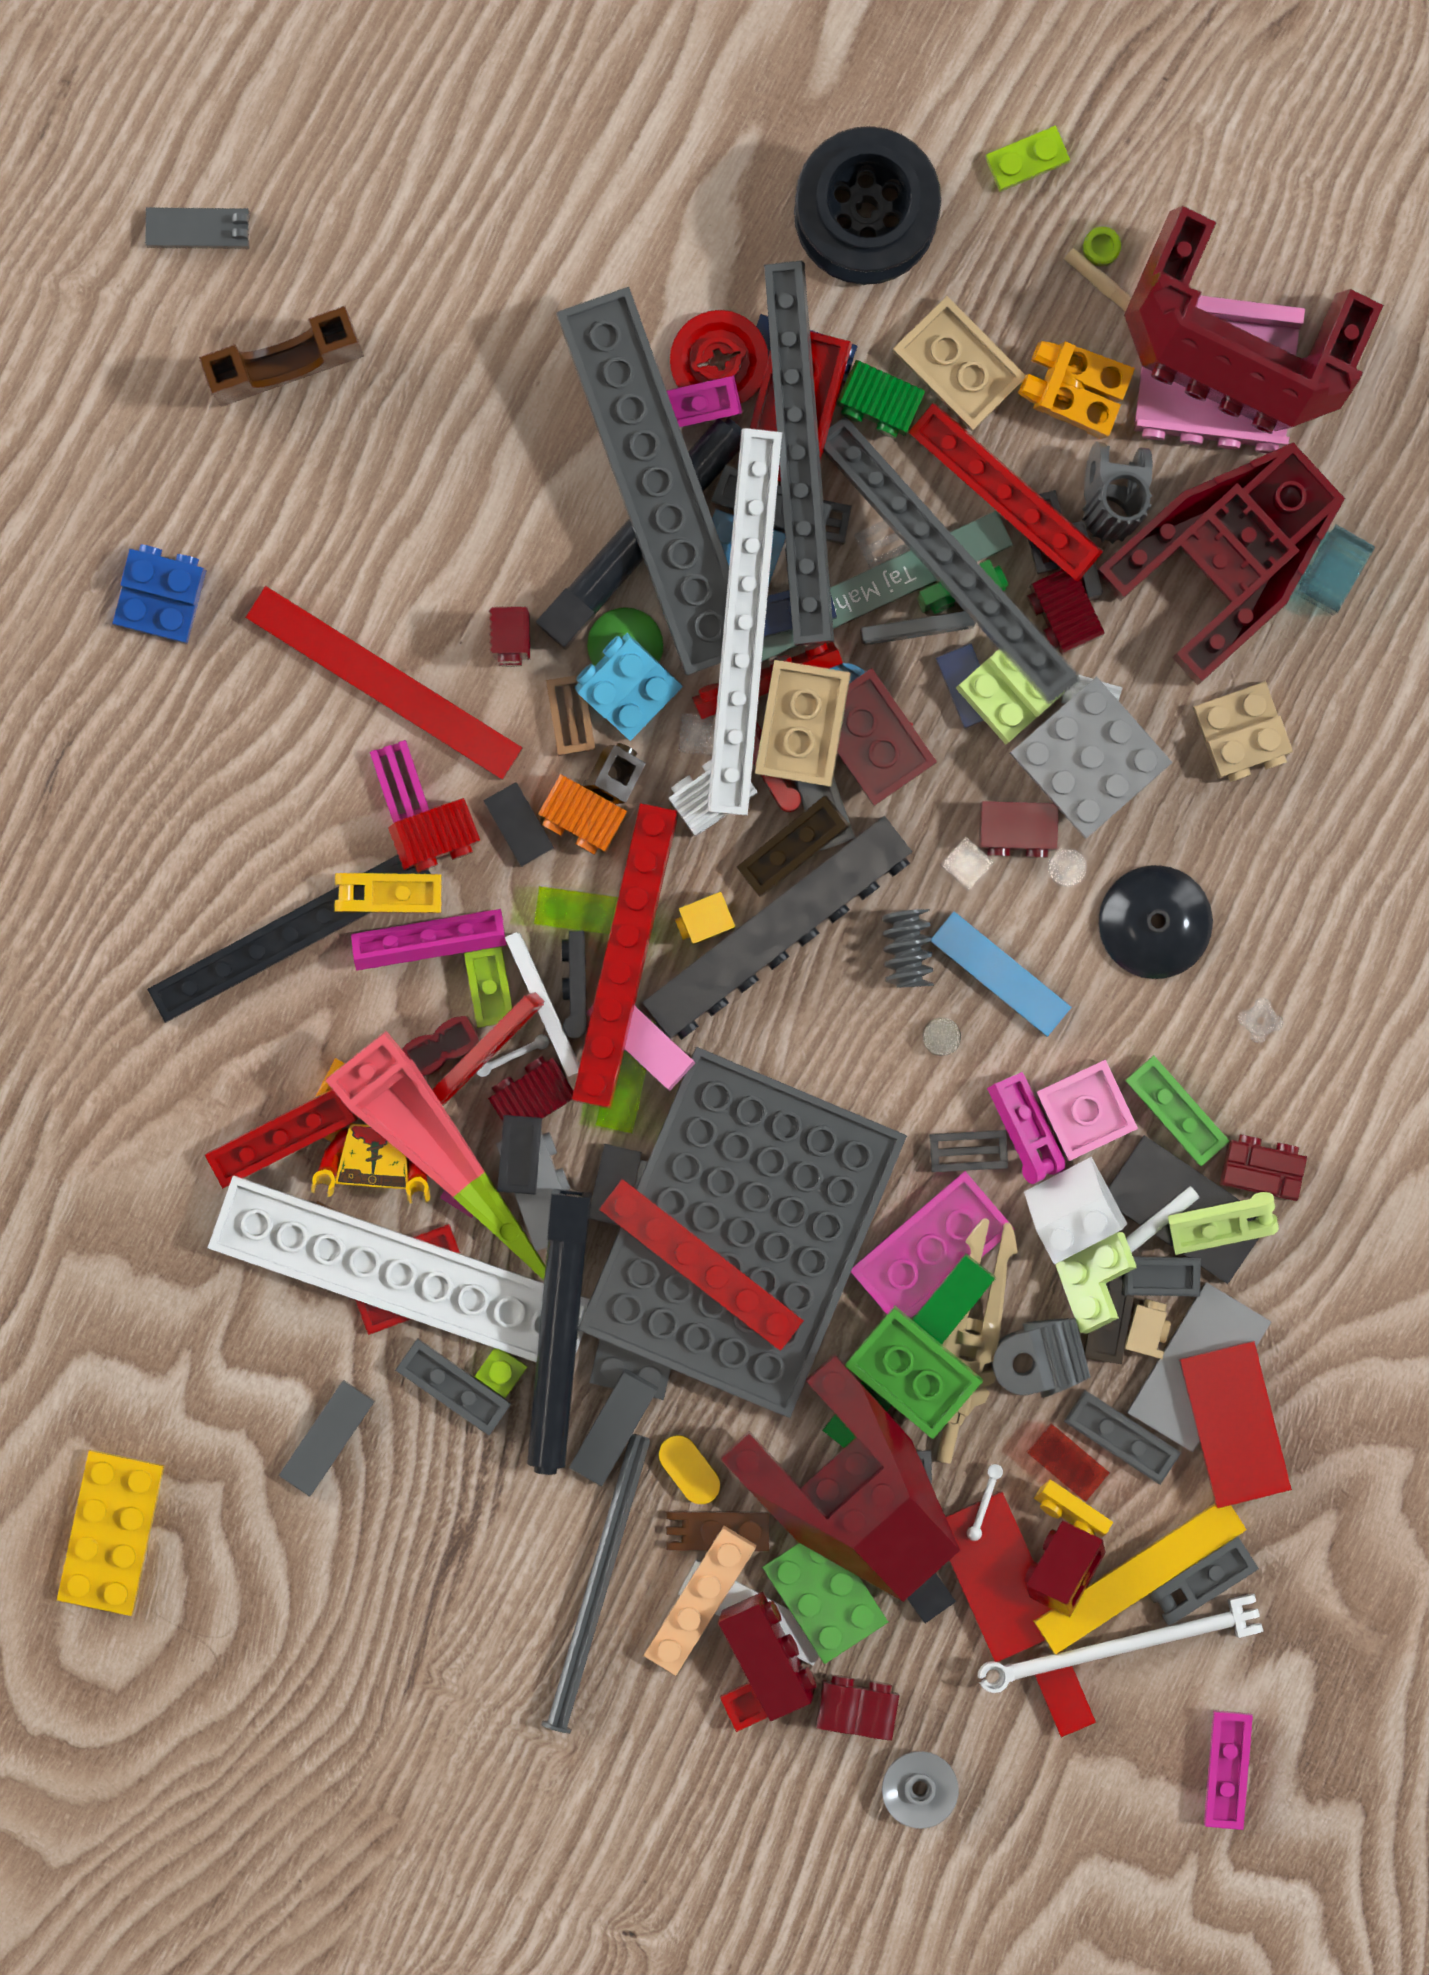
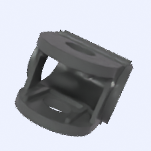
[1082,441,1153,544]
[991,1318,1091,1398]

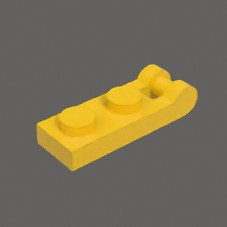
[334,873,442,913]

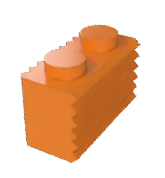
[538,774,627,855]

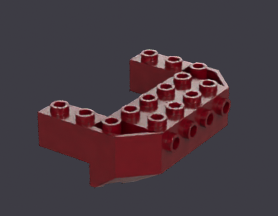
[1124,206,1384,434]

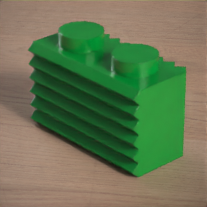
[836,360,925,438]

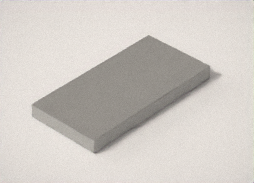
[1127,1282,1271,1452]

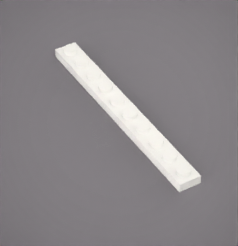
[707,428,782,815]

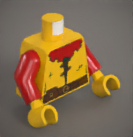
[311,1123,430,1203]

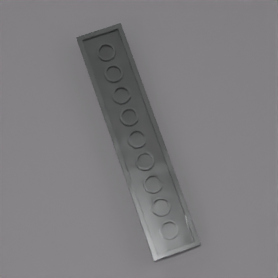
[556,286,729,675]

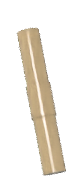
[1064,248,1132,312]

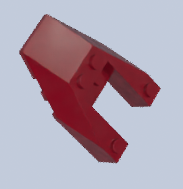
[1097,442,1345,685]
[721,1354,960,1602]

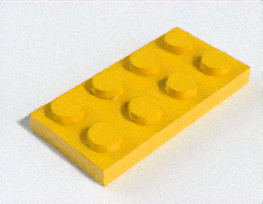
[57,1450,165,1616]

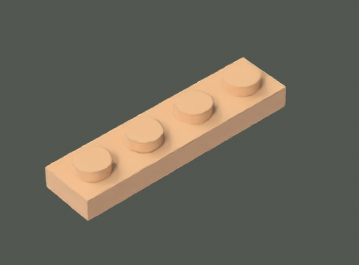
[644,1525,756,1676]

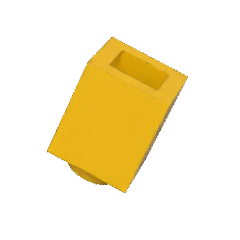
[675,892,735,945]

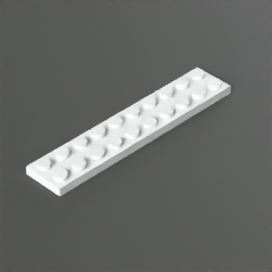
[208,1175,590,1362]

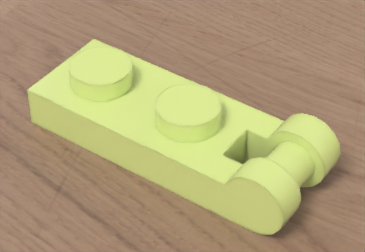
[1168,1192,1279,1255]

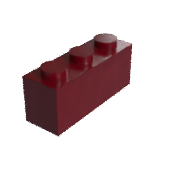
[718,1591,816,1722]

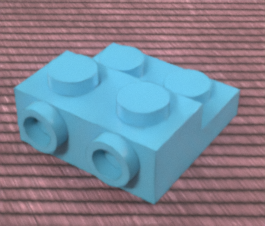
[575,633,683,741]

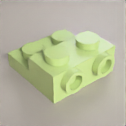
[956,649,1065,745]

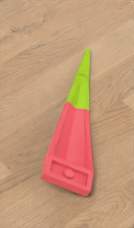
[325,1031,546,1280]

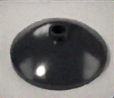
[1098,865,1213,979]

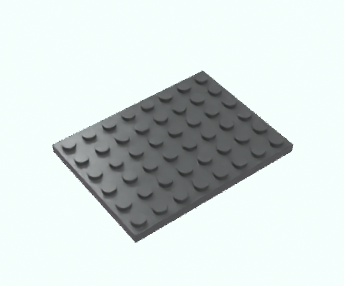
[578,1047,907,1418]

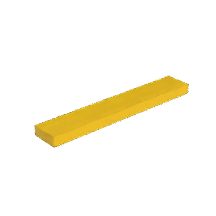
[1033,1503,1247,1655]

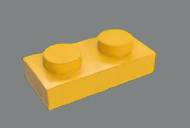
[1033,1479,1114,1538]

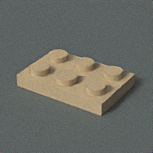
[892,296,1025,432]
[755,660,851,786]

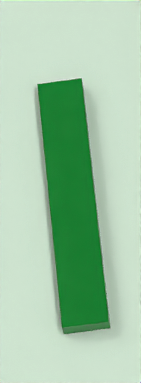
[822,1253,996,1448]

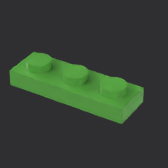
[1124,1055,1230,1166]

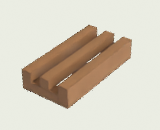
[546,675,596,756]

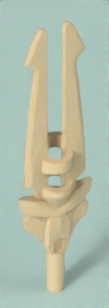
[936,1218,1018,1463]

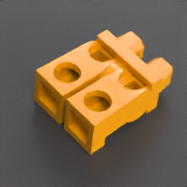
[1018,341,1135,440]

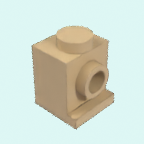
[1124,1298,1171,1359]

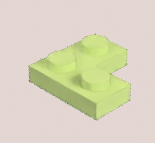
[1055,1232,1137,1334]

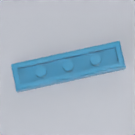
[930,911,1072,1037]

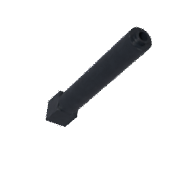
[536,418,742,650]
[527,1189,592,1475]

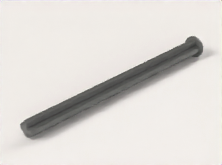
[541,1434,650,1734]

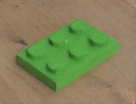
[845,1306,983,1439]
[762,1543,888,1664]

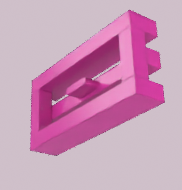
[370,740,430,823]

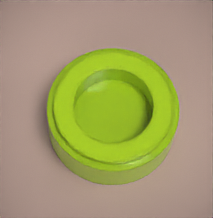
[1083,226,1121,267]

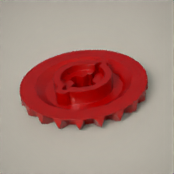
[670,310,769,404]

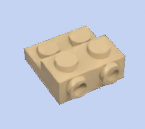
[1193,681,1293,782]

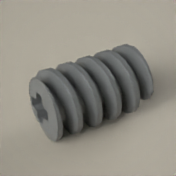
[882,909,934,988]

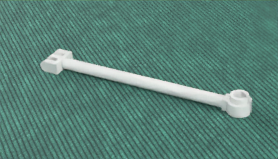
[977,1594,1263,1693]

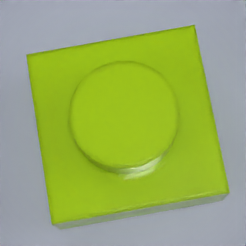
[474,1348,528,1399]

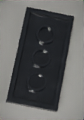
[1108,1135,1259,1284]

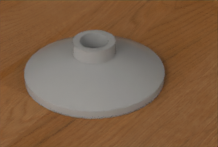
[882,1751,959,1829]

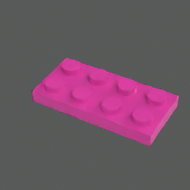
[851,1171,1015,1318]

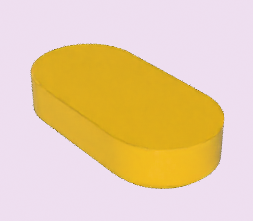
[659,1435,720,1504]

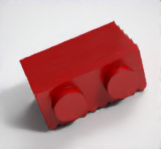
[388,798,480,873]

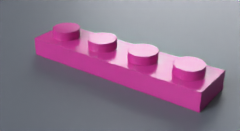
[351,909,507,971]

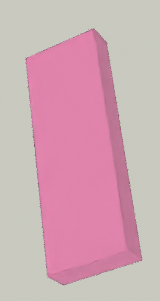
[586,1004,696,1091]

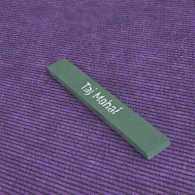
[761,511,1013,663]

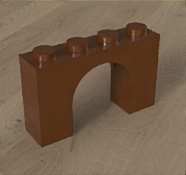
[199,306,364,407]

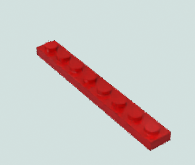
[572,803,679,1109]

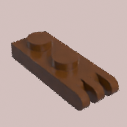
[666,1511,769,1551]

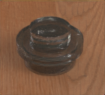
[923,1018,961,1056]

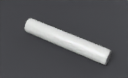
[1126,1186,1200,1253]

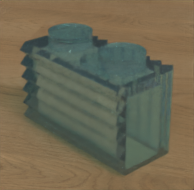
[1294,524,1375,616]

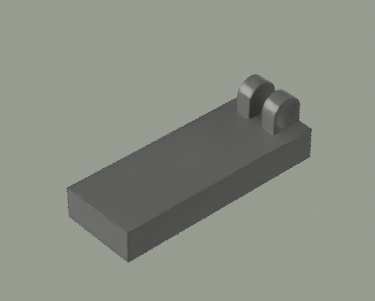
[145,207,250,249]

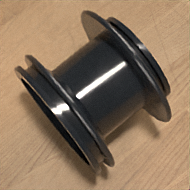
[794,126,942,285]

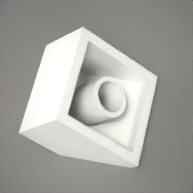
[1024,1157,1127,1265]

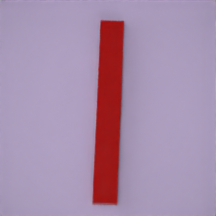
[245,585,523,780]

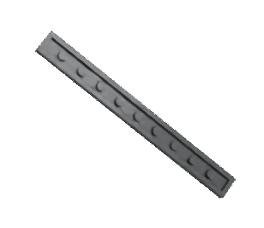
[764,260,834,646]
[823,416,1079,704]

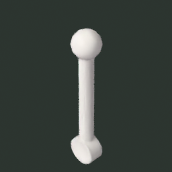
[477,1034,549,1077]
[967,1464,1003,1541]

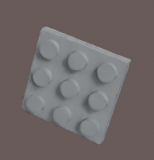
[1010,676,1173,839]

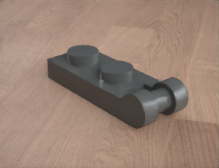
[1148,1536,1259,1625]

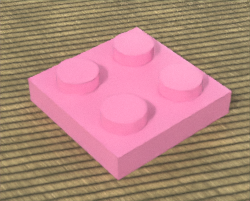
[1036,1060,1138,1161]

